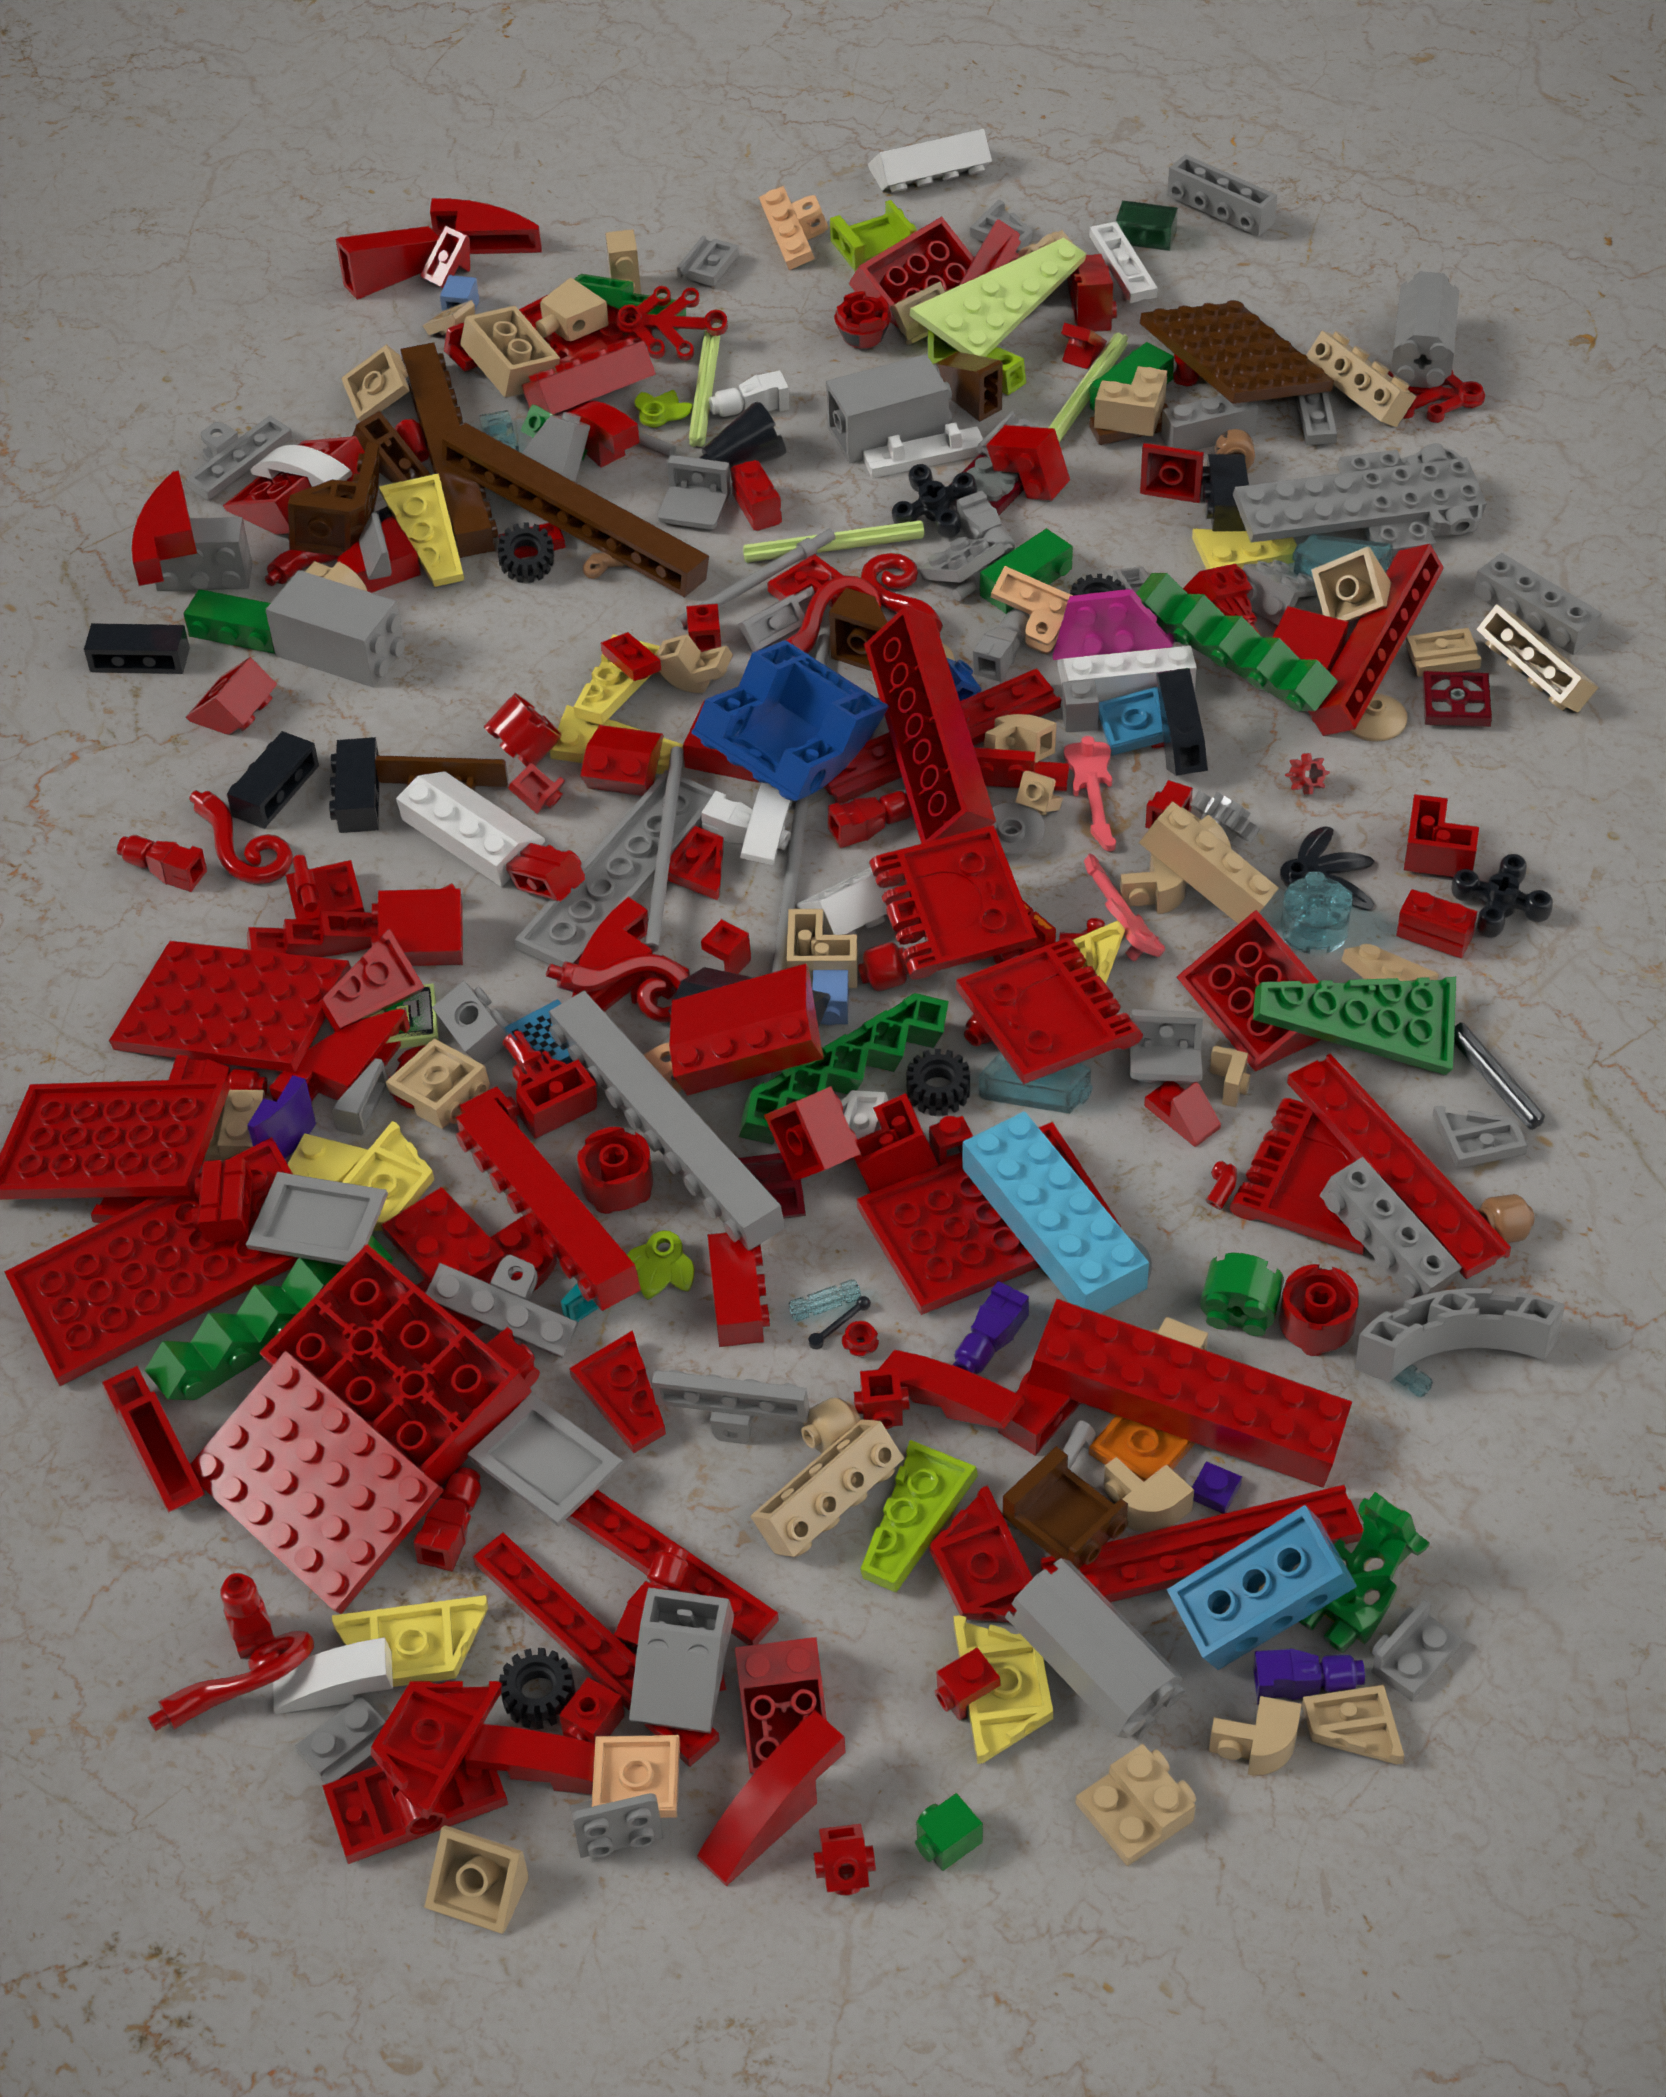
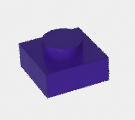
[1192,1461,1242,1514]

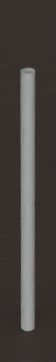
[645,746,684,952]

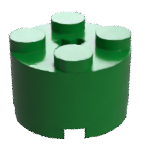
[1200,1252,1284,1337]

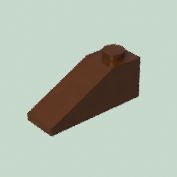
[352,410,431,483]

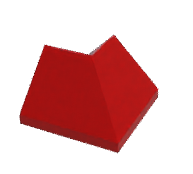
[1140,443,1204,503]

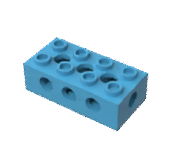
[1167,1505,1357,1670]

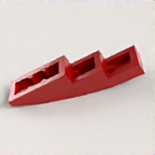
[247,911,378,957]
[879,1349,1025,1429]
[464,1724,595,1794]

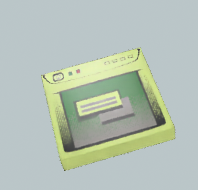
[370,983,439,1049]

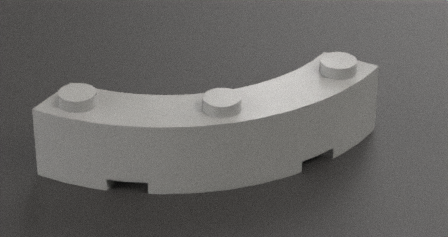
[1355,1288,1565,1383]

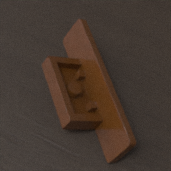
[375,755,509,791]

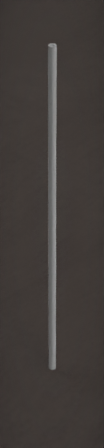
[756,634,830,1086]

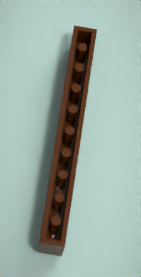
[400,342,498,558]
[441,422,709,598]

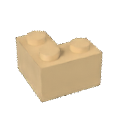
[1094,366,1167,437]
[787,909,858,988]

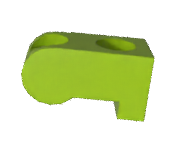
[986,347,1026,396]

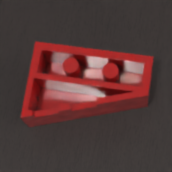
[1067,254,1117,332]

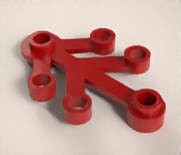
[616,286,728,361]
[1388,370,1485,423]

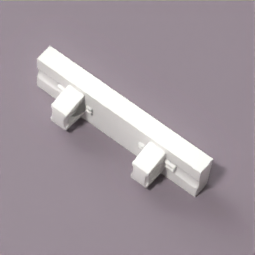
[1089,222,1158,303]
[863,422,985,479]

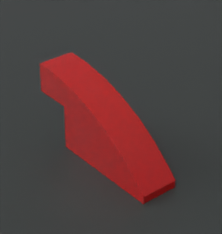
[430,198,542,254]
[555,401,640,468]
[131,470,197,586]
[572,896,653,1012]
[269,1009,410,1102]
[102,1365,205,1513]
[697,1710,846,1887]

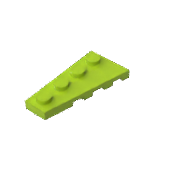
[860,1440,978,1593]

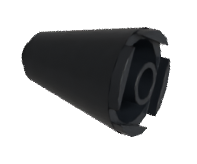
[699,402,786,469]

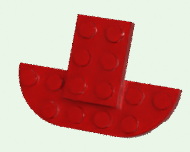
[381,1187,557,1332]

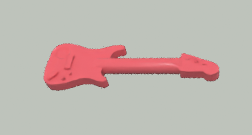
[1064,736,1116,852]
[1084,853,1165,961]

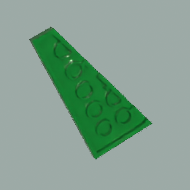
[1253,976,1457,1075]

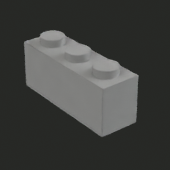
[1161,395,1258,451]

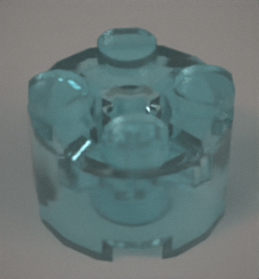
[1280,872,1352,954]

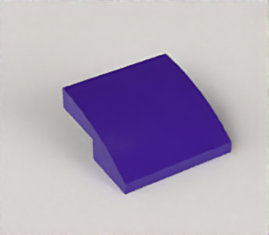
[247,1075,317,1159]

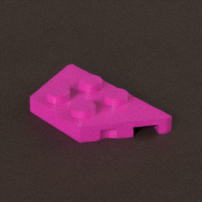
[1052,589,1174,660]

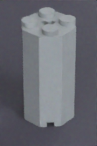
[1391,271,1459,388]
[1005,1558,1185,1738]

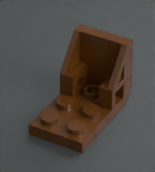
[288,442,379,556]

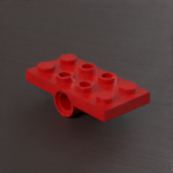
[322,1756,508,1864]

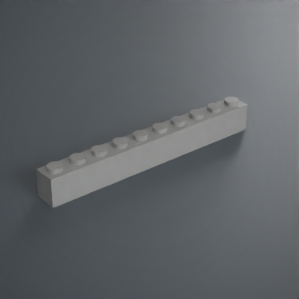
[549,991,785,1251]

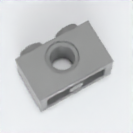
[432,980,509,1065]

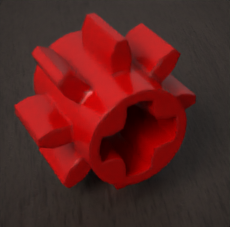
[1285,753,1330,795]

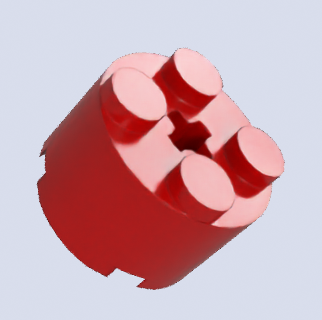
[483,693,562,767]
[577,1127,653,1214]
[1279,1264,1359,1356]

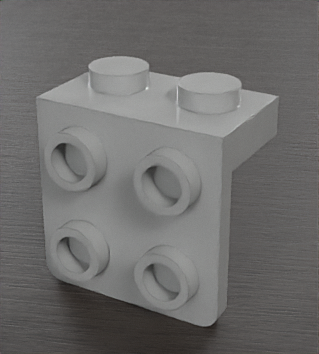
[658,455,731,529]
[1242,560,1318,625]
[1129,1009,1203,1085]
[570,1793,663,1858]

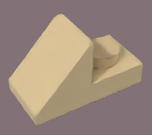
[423,300,475,335]

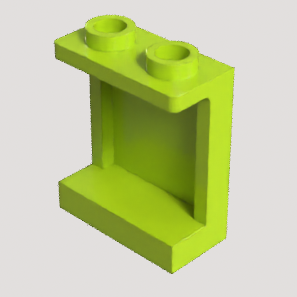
[830,200,917,271]

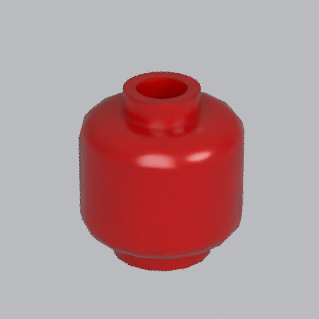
[858,942,909,992]

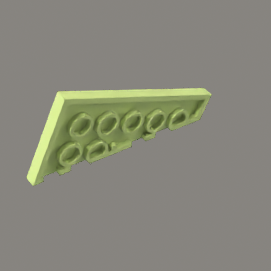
[909,238,1086,357]

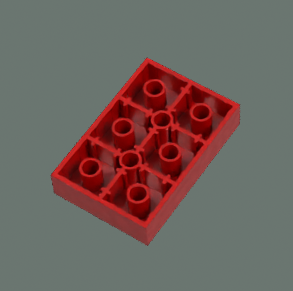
[259,1244,532,1487]

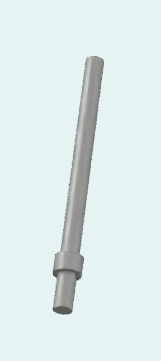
[676,528,836,629]

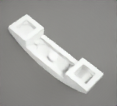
[250,445,353,487]
[740,783,793,865]

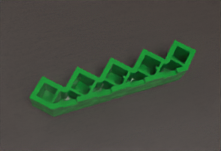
[1136,573,1338,712]
[738,993,949,1145]
[145,1235,394,1400]

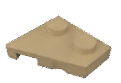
[1341,944,1439,981]
[1302,1685,1404,1765]

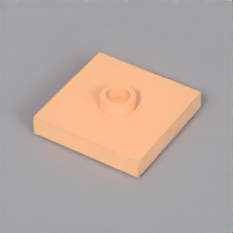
[592,1735,680,1818]

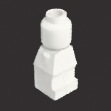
[709,370,789,417]
[701,791,791,850]

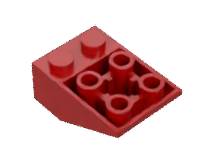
[735,1637,827,1773]

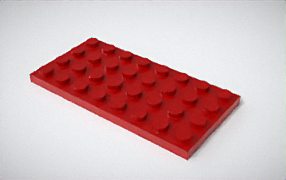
[4,1137,299,1386]

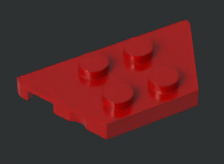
[929,1485,1033,1623]
[371,1681,502,1819]

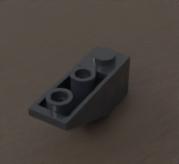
[1156,668,1208,776]

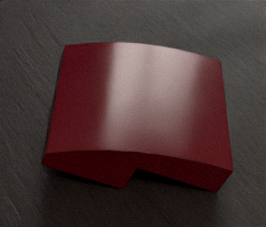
[738,1153,806,1219]

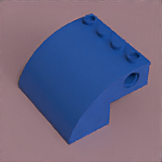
[692,640,889,801]

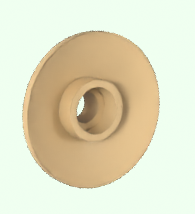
[1349,693,1407,741]

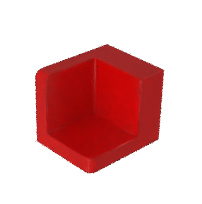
[701,919,751,974]

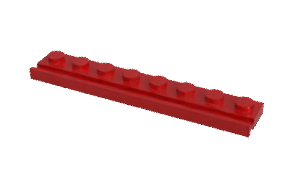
[824,668,1062,804]
[1287,1053,1511,1279]
[1041,1485,1363,1603]

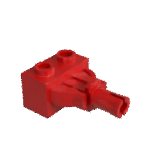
[1183,563,1262,636]
[503,1031,597,1139]

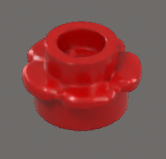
[842,1321,879,1357]

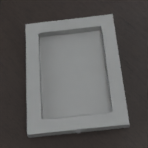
[246,1172,388,1265]
[468,1394,623,1527]

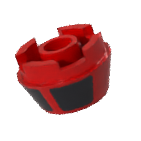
[834,291,892,349]

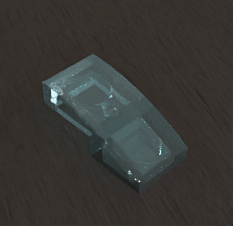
[479,410,519,451]

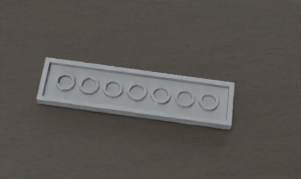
[515,770,715,967]

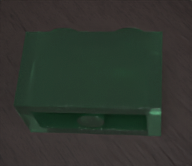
[1116,200,1178,251]

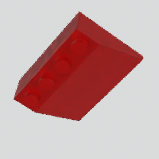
[848,216,974,329]
[223,436,365,534]
[1176,910,1322,1072]
[669,963,824,1096]

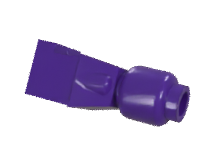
[953,1281,1029,1374]
[1253,1648,1365,1705]

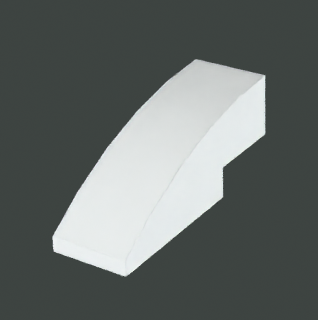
[273,1637,393,1714]

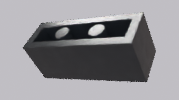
[1202,454,1249,532]
[84,623,190,674]
[227,731,319,829]
[329,737,380,833]

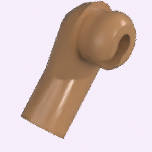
[583,553,624,579]

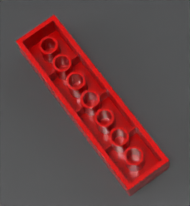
[864,606,996,844]
[1027,1298,1353,1488]

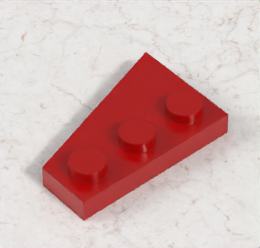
[569,1330,666,1453]

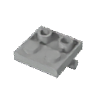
[918,537,1005,601]

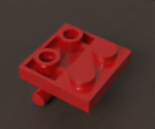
[285,855,365,920]

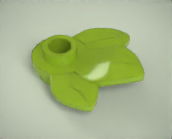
[634,390,693,428]
[627,1230,694,1300]

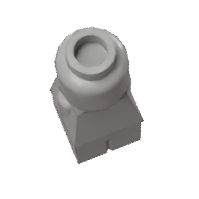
[956,491,1015,560]
[973,609,1030,682]

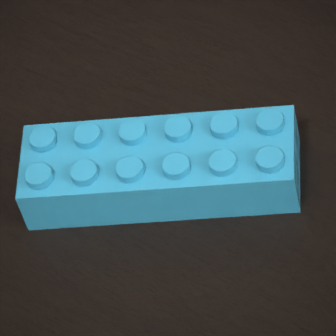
[963,1111,1149,1313]

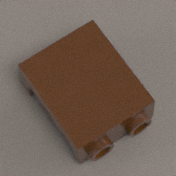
[1003,1446,1128,1569]

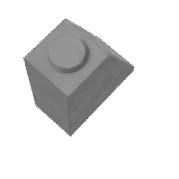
[522,412,590,482]

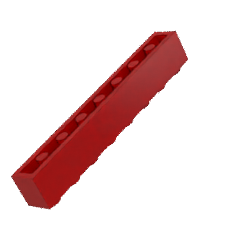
[1308,543,1444,736]
[456,1098,641,1311]

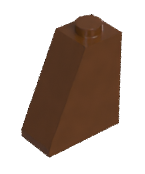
[935,352,1003,422]

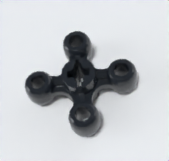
[891,464,977,538]
[1451,854,1553,938]

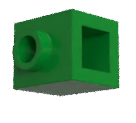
[915,1793,983,1871]

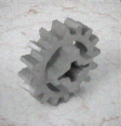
[1190,791,1260,843]

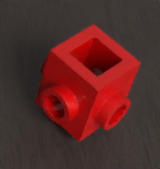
[853,1368,910,1429]
[813,1823,876,1895]

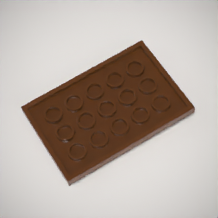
[1139,300,1334,404]

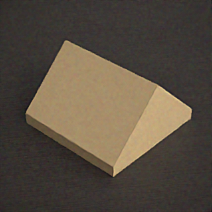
[1311,546,1391,622]
[424,1825,529,1934]

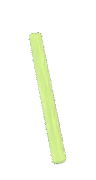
[689,326,720,448]
[1048,332,1128,443]
[743,521,925,563]

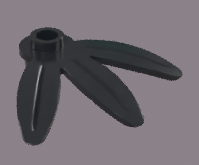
[1280,826,1375,911]

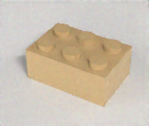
[460,306,560,398]

